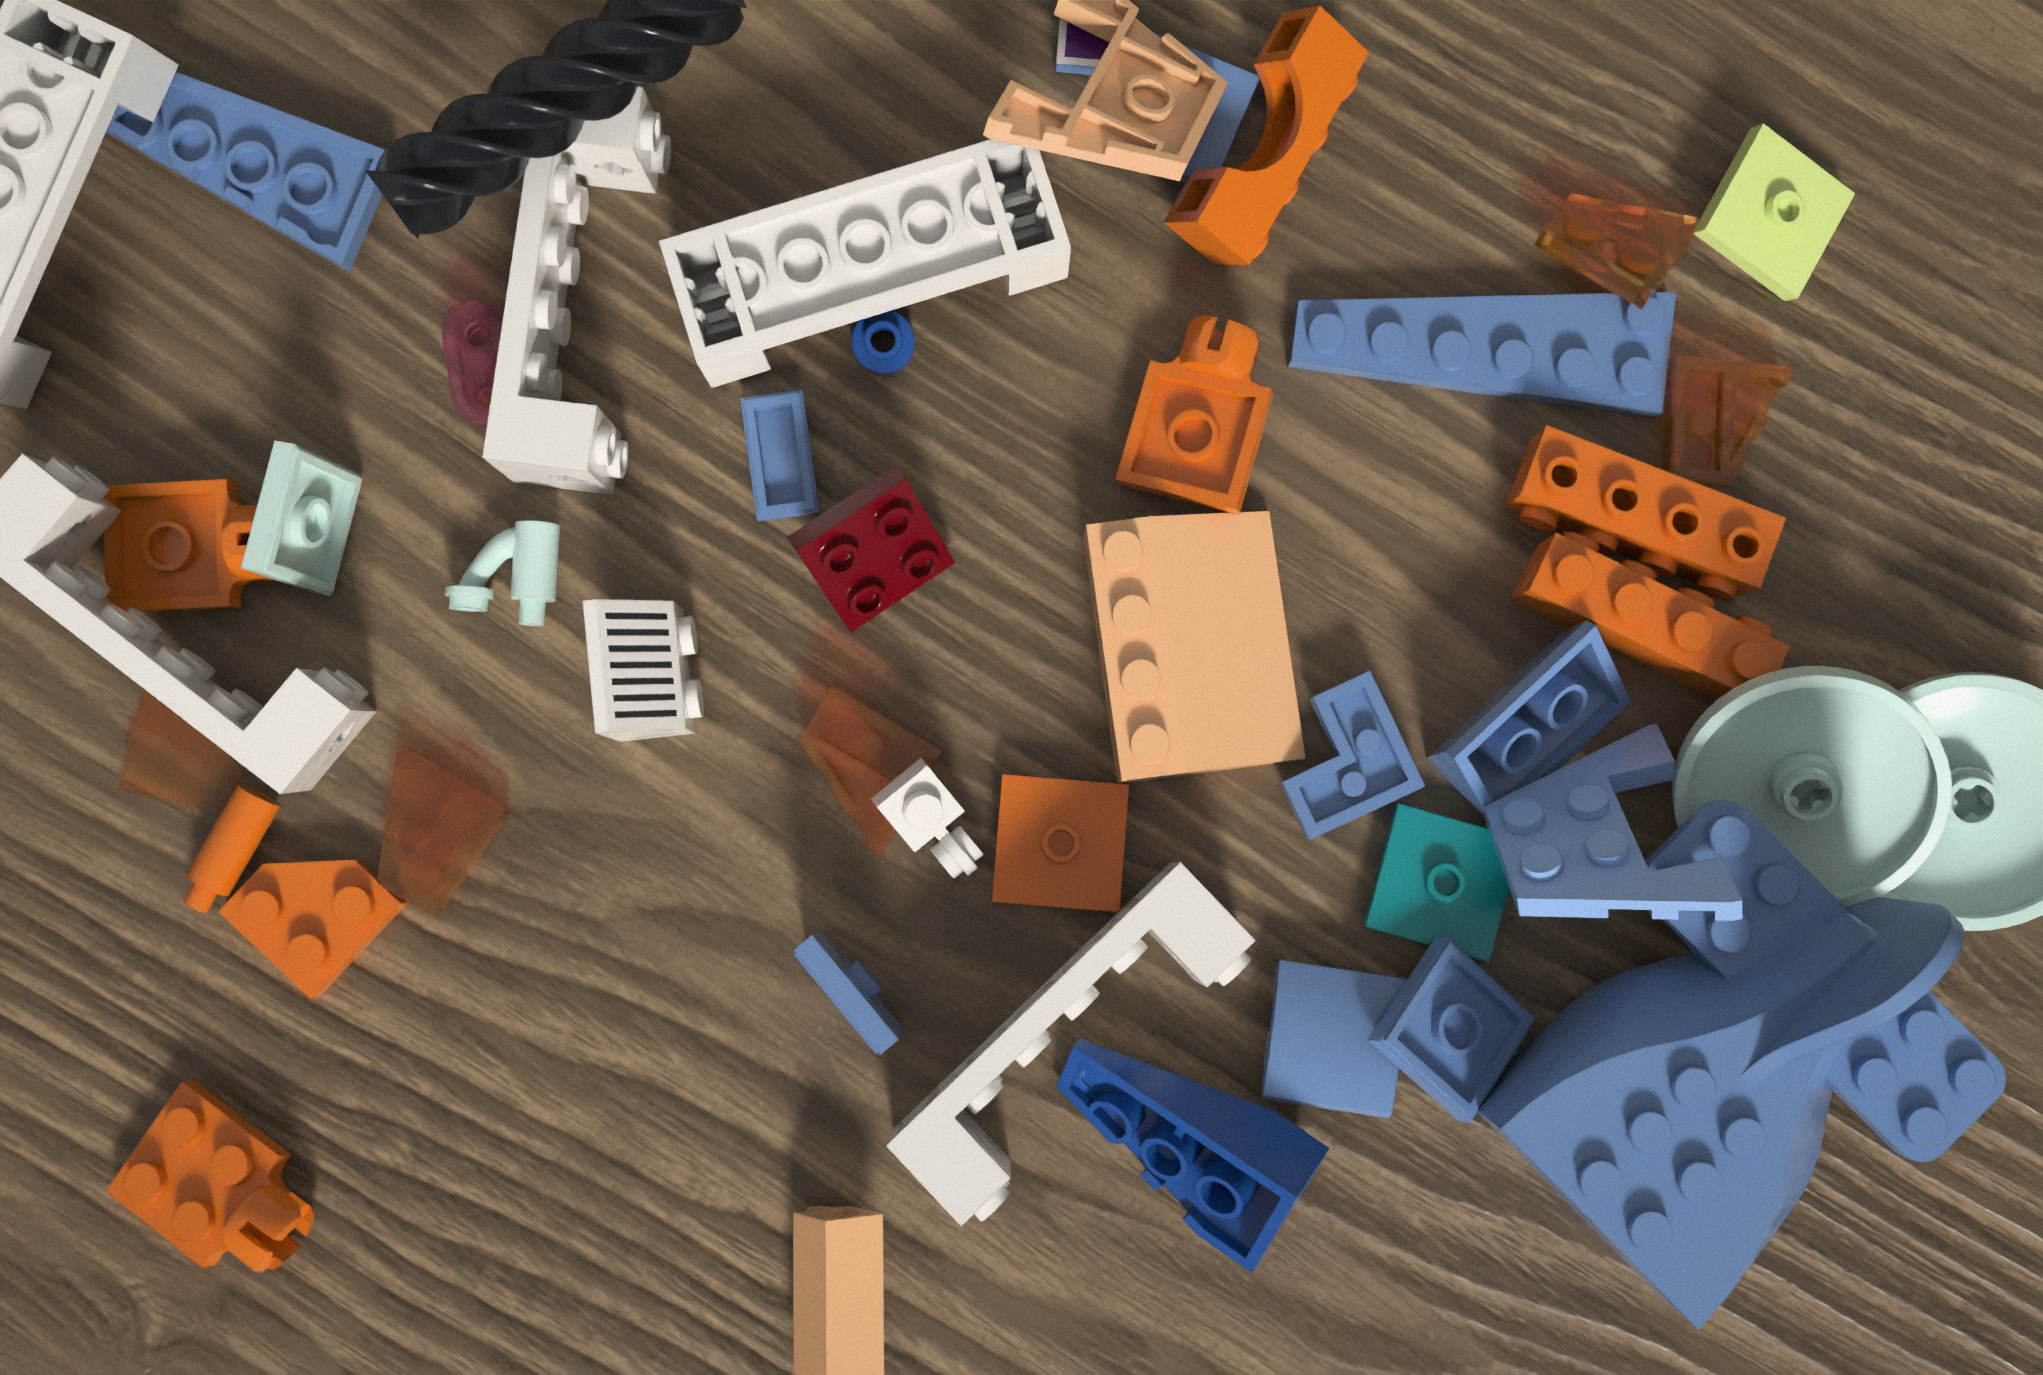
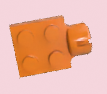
[1115,316,1274,515]
[104,479,274,613]
[106,1081,315,1273]

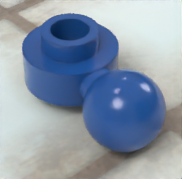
[852,310,915,376]

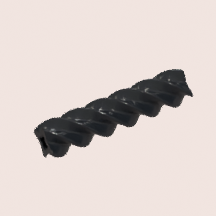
[365,0,747,239]

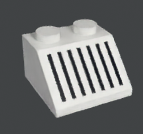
[583,599,704,742]

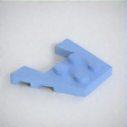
[1484,724,1743,921]

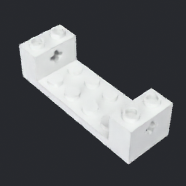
[0,0,179,409]
[482,87,671,495]
[659,139,1071,388]
[0,453,377,794]
[886,862,1256,1226]

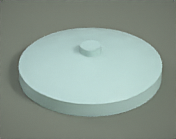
[1672,666,1952,908]
[1880,672,2043,931]

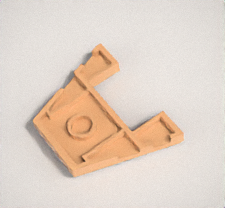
[983,0,1228,181]

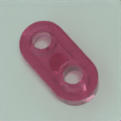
[442,300,503,428]

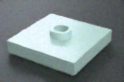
[241,440,363,596]

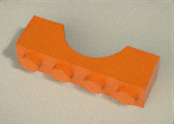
[1163,5,1370,265]

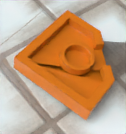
[218,860,408,999]

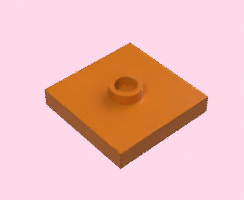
[992,774,1129,912]

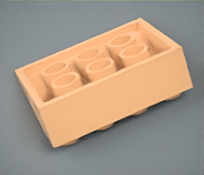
[1083,511,1306,784]

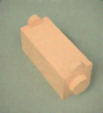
[793,1205,884,1375]

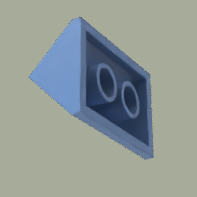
[1426,620,1631,821]

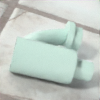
[445,521,560,626]

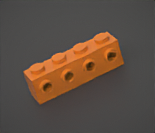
[1504,425,1786,601]
[1510,532,1791,701]

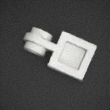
[871,758,984,879]

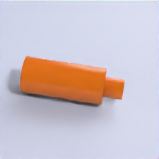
[183,784,281,913]

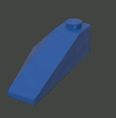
[1056,1039,1330,1273]

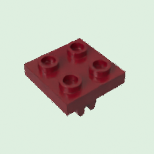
[787,465,955,633]

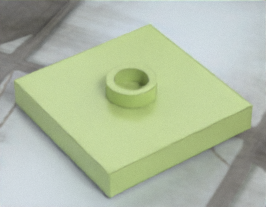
[1693,123,1855,301]

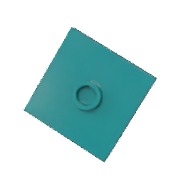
[1362,803,1509,962]

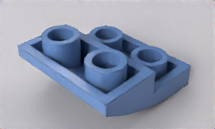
[1261,960,1407,1118]

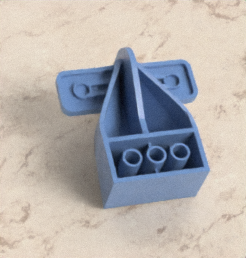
[1477,800,2007,1330]

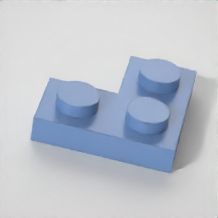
[1279,671,1425,840]

